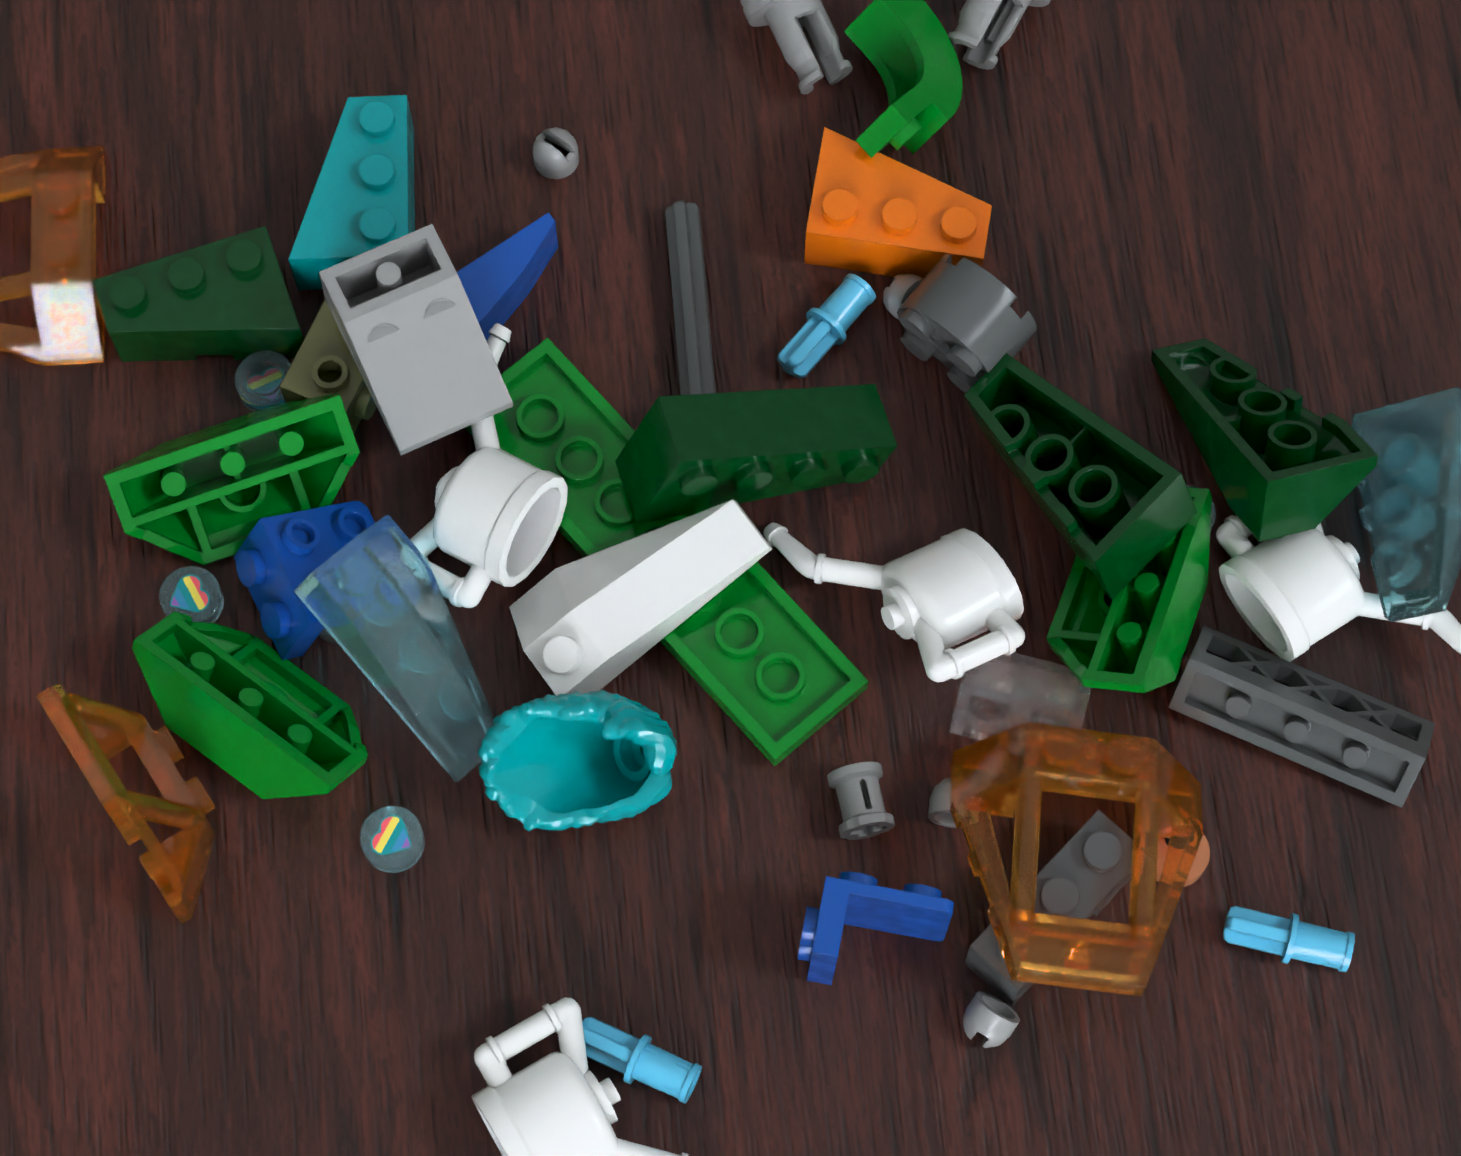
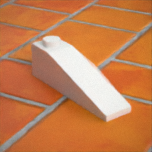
[509,499,772,696]

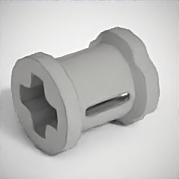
[827,762,895,840]

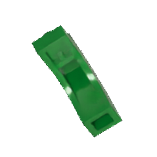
[844,0,963,158]

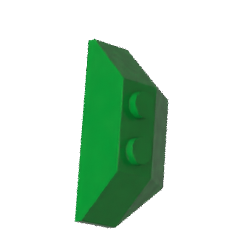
[103,393,360,565]
[1046,487,1212,693]
[132,611,368,799]

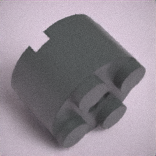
[897,254,1037,393]

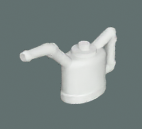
[392,323,568,608]
[1216,515,1461,662]
[763,522,1025,683]
[471,997,689,1156]

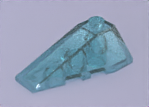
[1352,387,1461,622]
[294,514,494,782]

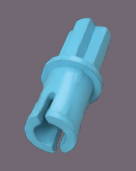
[777,273,876,379]
[1223,906,1355,972]
[582,1017,702,1104]

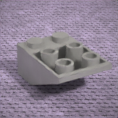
[319,224,513,455]

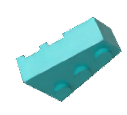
[288,95,415,290]

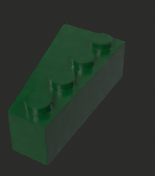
[964,353,1197,600]
[615,384,897,524]

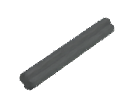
[665,200,716,395]

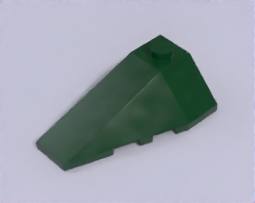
[1151,338,1378,542]

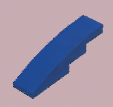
[457,212,558,341]

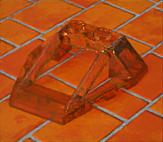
[0,146,105,366]
[36,683,216,924]
[950,722,1203,997]

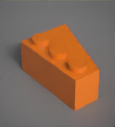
[804,127,992,279]

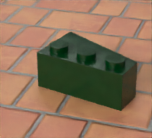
[92,226,304,362]

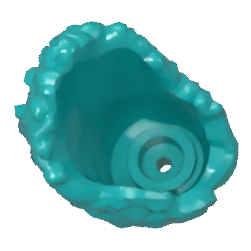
[477,690,677,832]

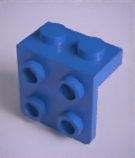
[233,501,410,660]
[797,872,954,985]

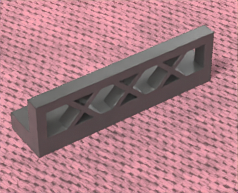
[1168,625,1435,808]

